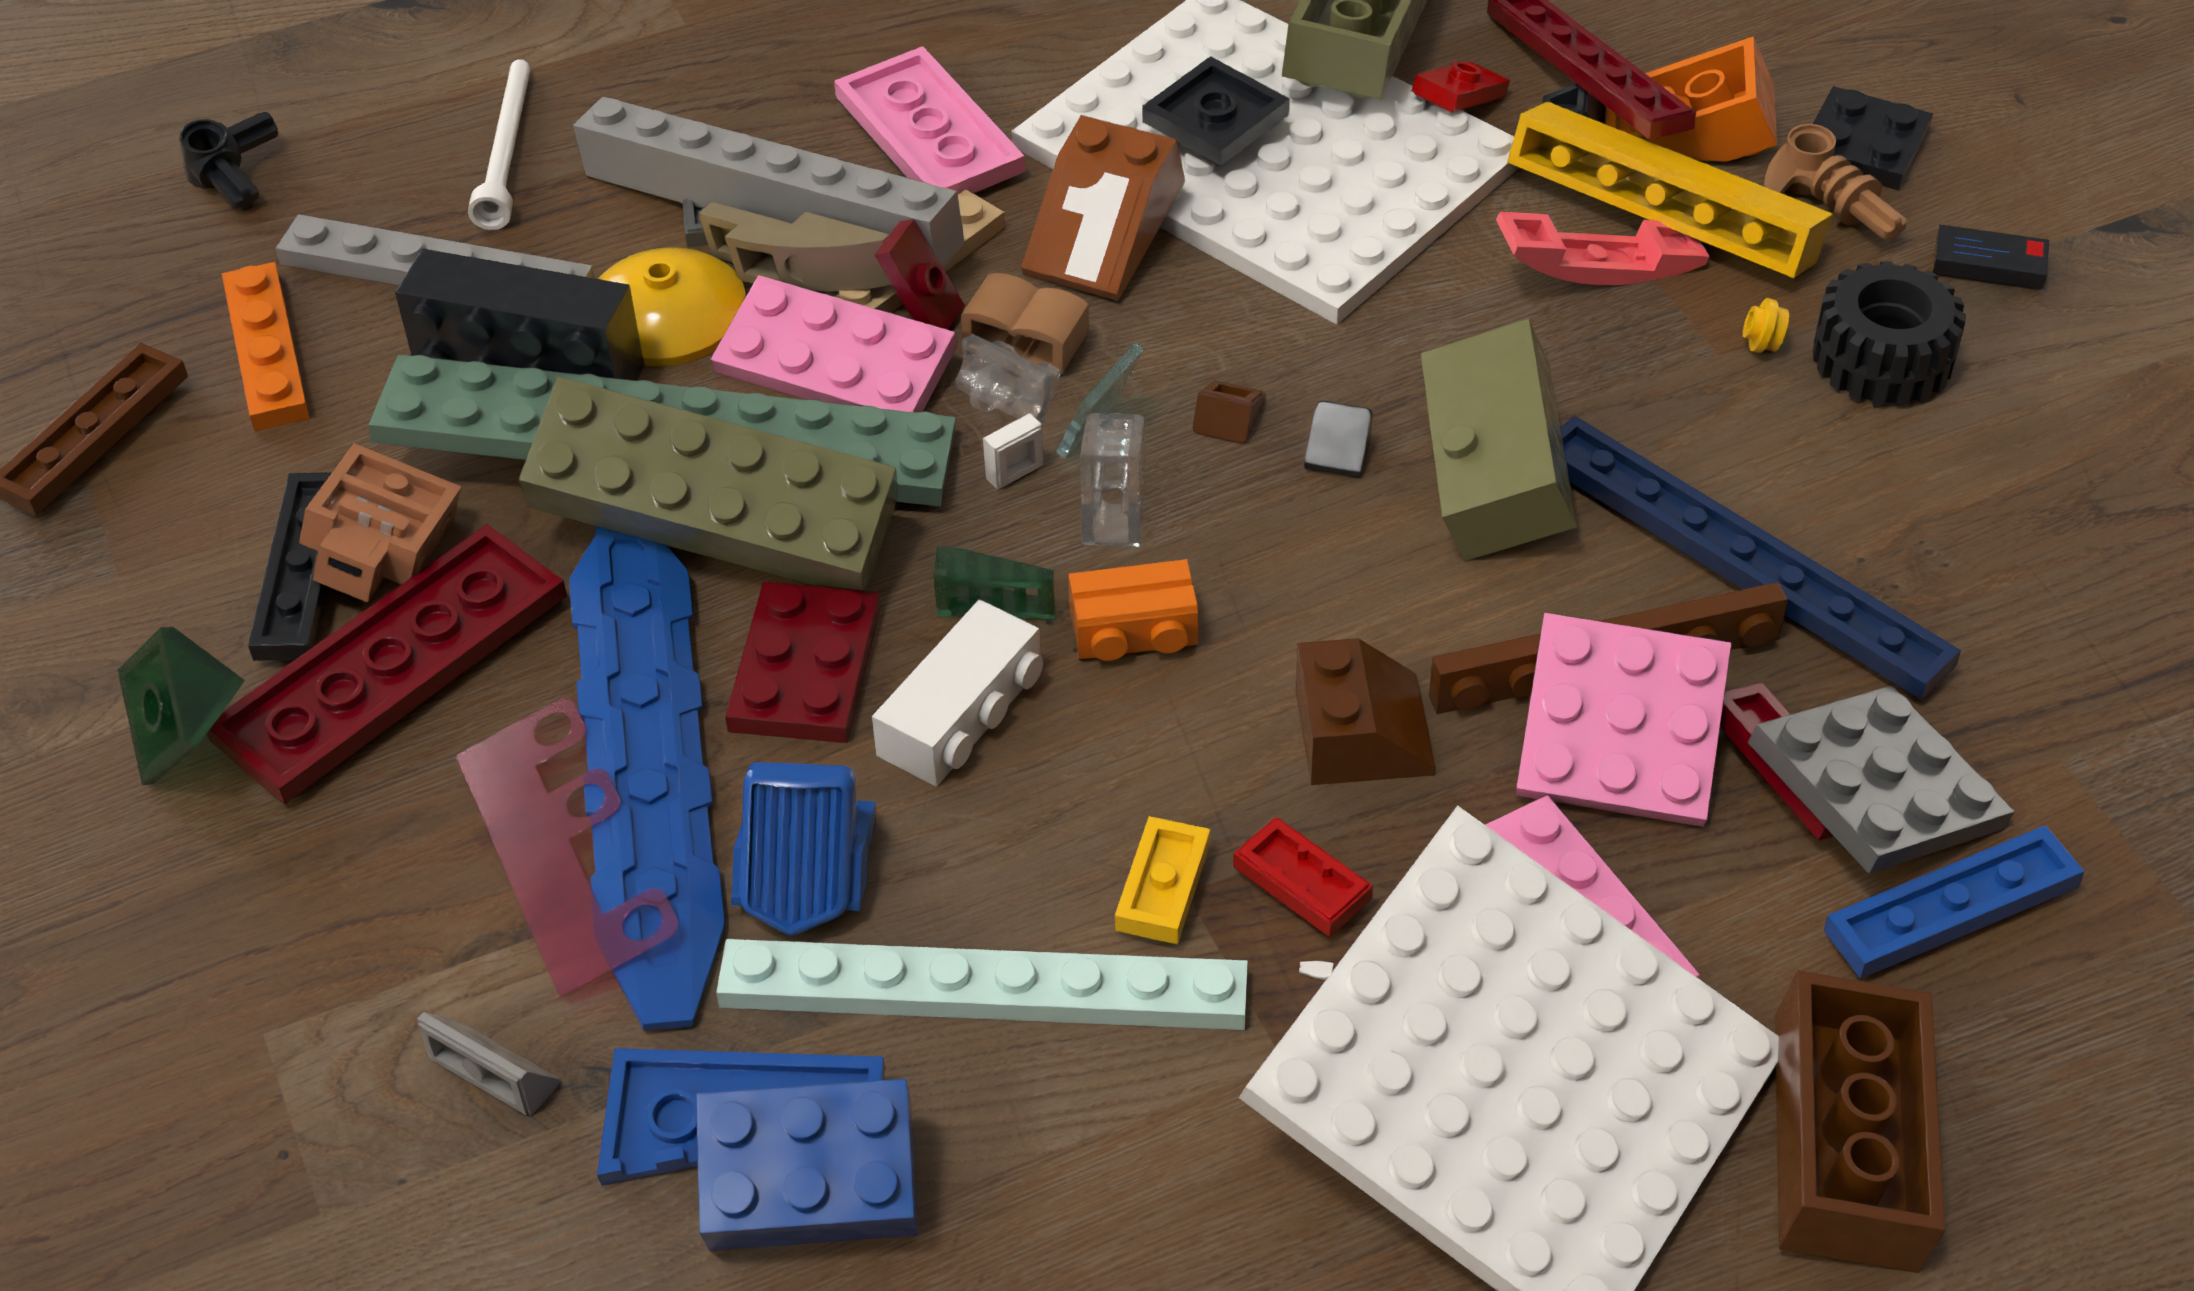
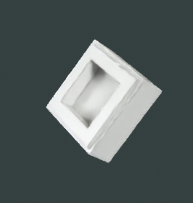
[983,413,1043,490]

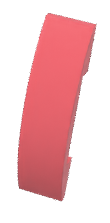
[1496,212,1710,285]

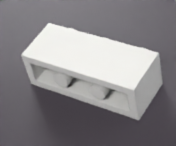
[872,599,1043,787]

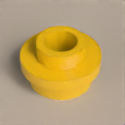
[1743,298,1789,354]

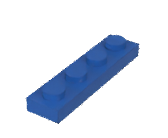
[1824,825,2085,979]

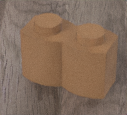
[961,273,1089,375]

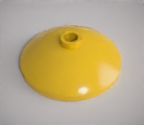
[598,247,746,367]

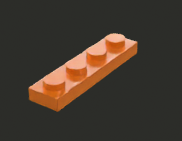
[222,262,310,431]

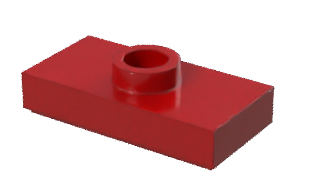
[1411,60,1510,112]
[1233,816,1373,937]

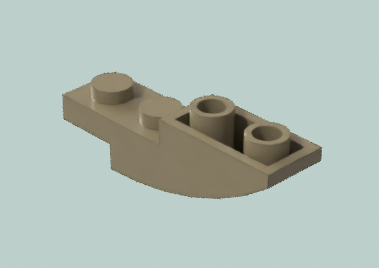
[698,201,892,291]

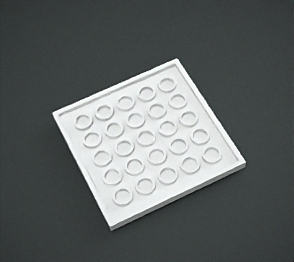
[1239,806,1779,1291]

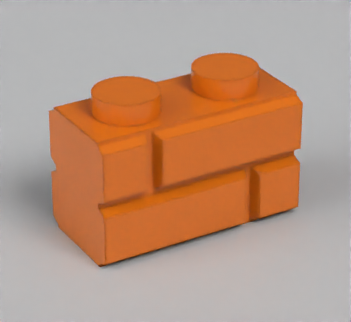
[1068,559,1198,661]

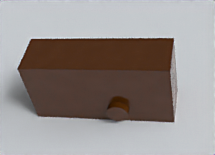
[1775,970,1945,1273]

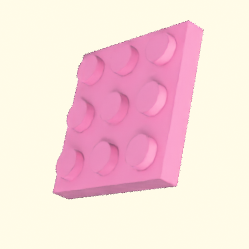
[1515,613,1731,827]

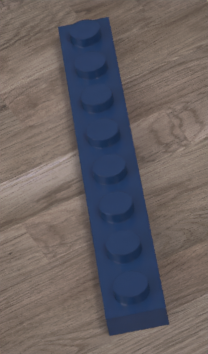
[1560,416,1961,700]

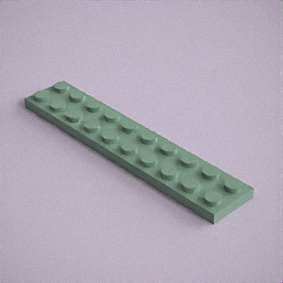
[369,354,956,507]

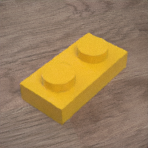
[1115,816,1211,945]

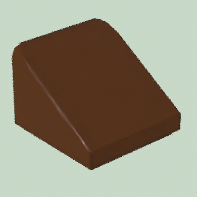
[1193,380,1266,443]

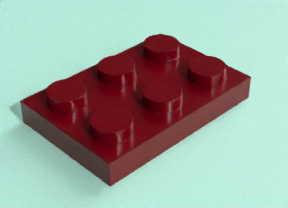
[725,582,881,743]

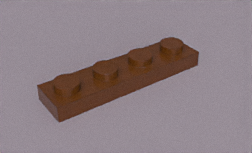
[0,343,188,516]

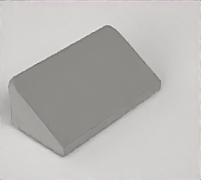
[417,1012,560,1116]

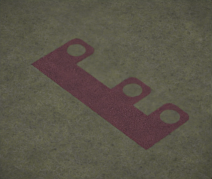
[456,698,678,998]

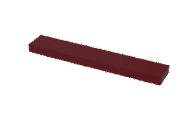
[1487,0,1696,140]

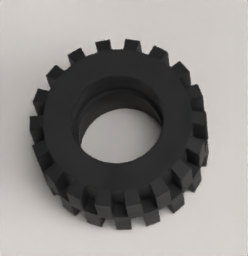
[1812,261,1966,406]

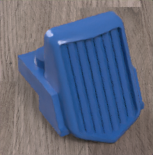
[731,762,876,936]

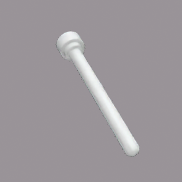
[468,59,530,230]

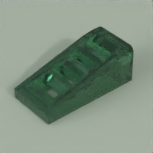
[933,546,1056,619]

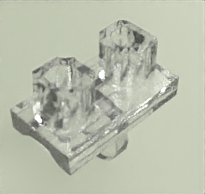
[954,334,1061,423]

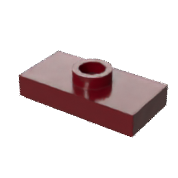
[874,219,965,330]

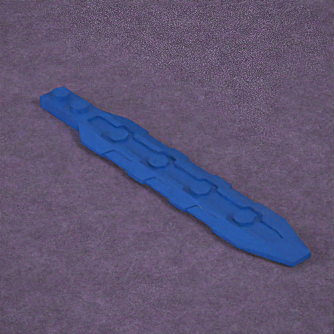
[569,526,725,1031]

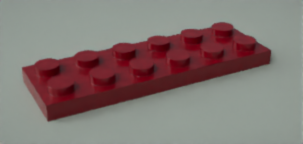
[203,524,567,804]

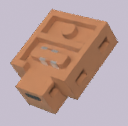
[299,443,462,602]

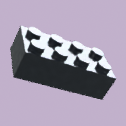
[395,248,644,381]

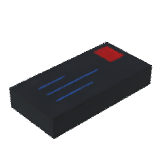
[1933,224,2049,289]

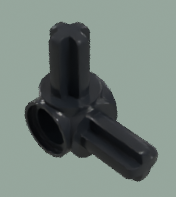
[179,112,279,210]

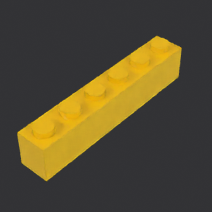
[1507,102,1833,278]

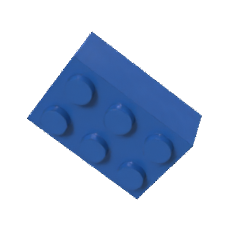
[696,1079,918,1251]

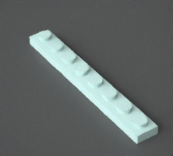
[716,939,1247,1030]

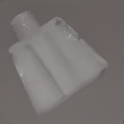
[1080,413,1145,547]

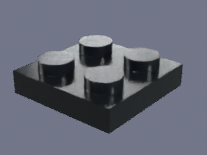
[1142,56,1290,166]
[1813,86,1933,191]

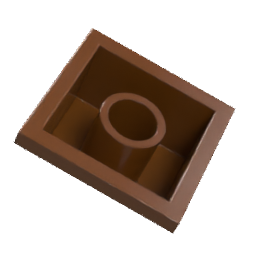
[1295,638,1435,785]

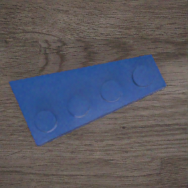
[597,1048,886,1186]

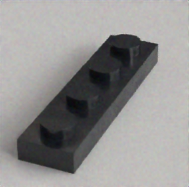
[248,472,332,661]

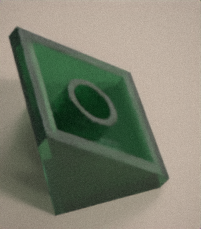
[117,626,245,785]

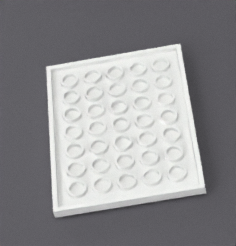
[1011,0,1519,325]

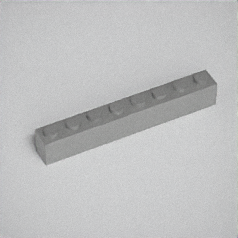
[573,97,965,268]

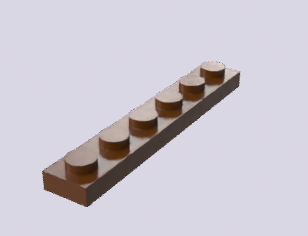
[1429,582,1788,714]

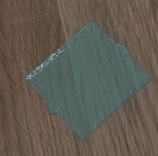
[1056,342,1144,459]

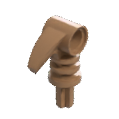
[1764,124,1907,242]

